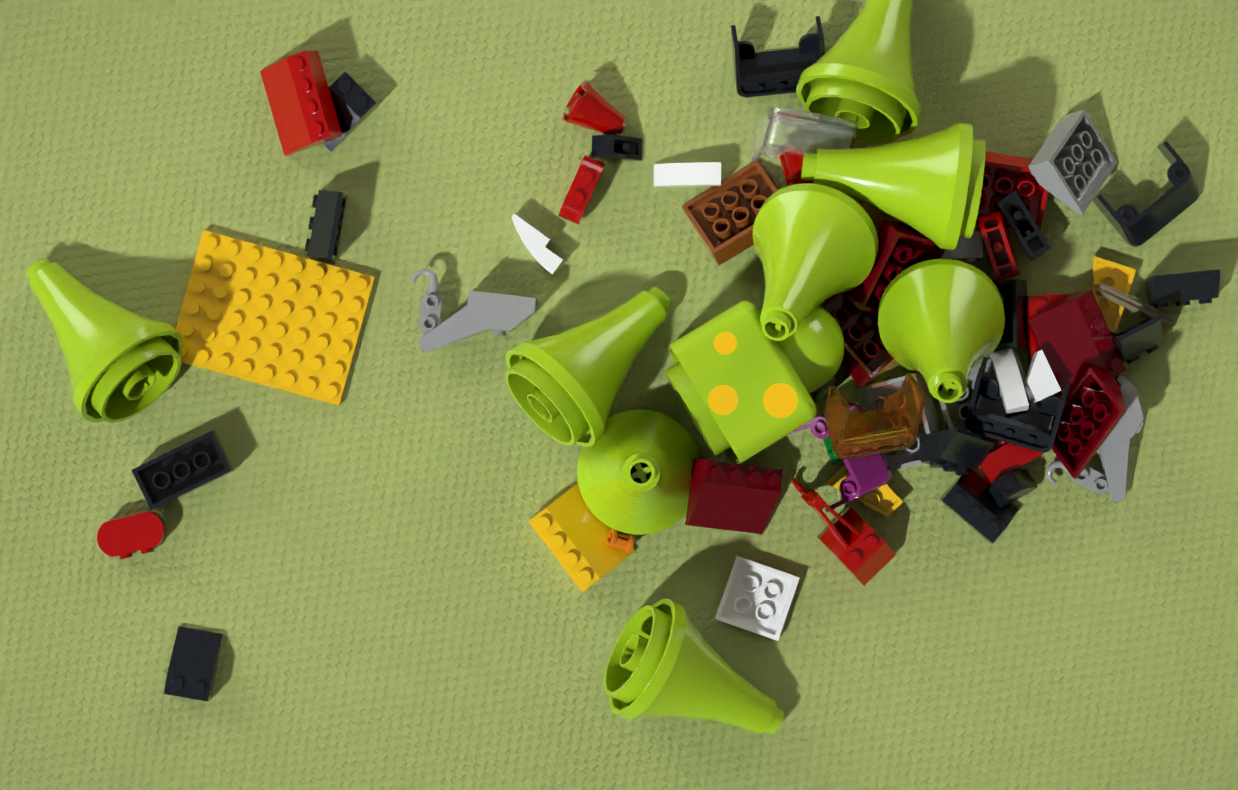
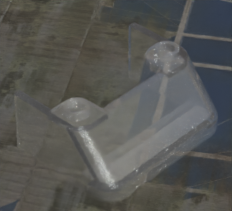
[752,107,858,161]

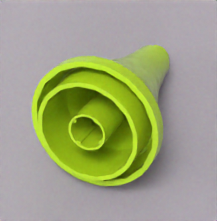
[796,0,921,144]
[801,122,986,250]
[753,183,878,341]
[26,258,184,423]
[878,259,1005,403]
[505,287,672,447]
[577,409,701,535]
[603,599,784,734]

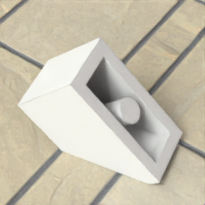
[1024,350,1061,402]

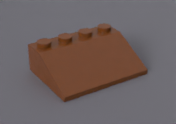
[682,160,778,266]

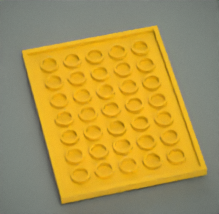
[176,230,375,406]

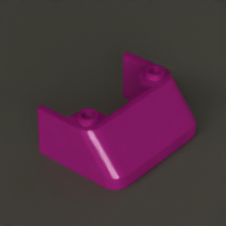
[790,402,892,512]

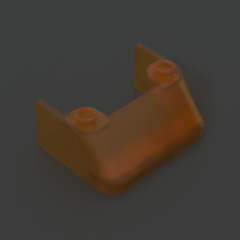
[824,373,927,460]

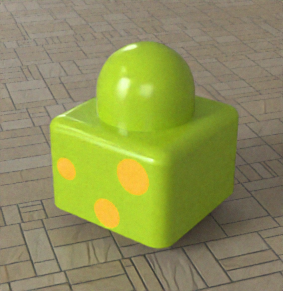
[664,301,845,463]

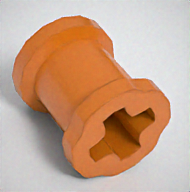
[606,528,635,553]

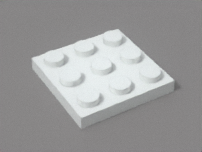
[715,555,800,641]

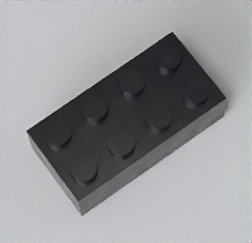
[131,431,235,510]

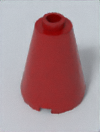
[562,81,626,135]

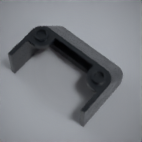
[731,16,825,98]
[1092,141,1199,247]
[965,357,1071,452]

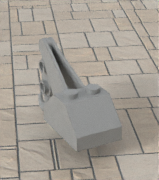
[412,268,537,352]
[1046,374,1144,502]

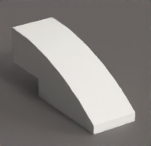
[654,162,721,187]
[512,214,563,275]
[990,348,1029,415]

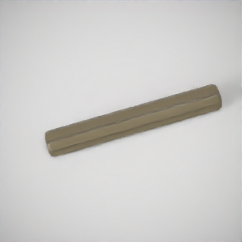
[1096,283,1175,328]

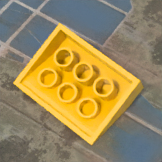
[528,483,636,592]

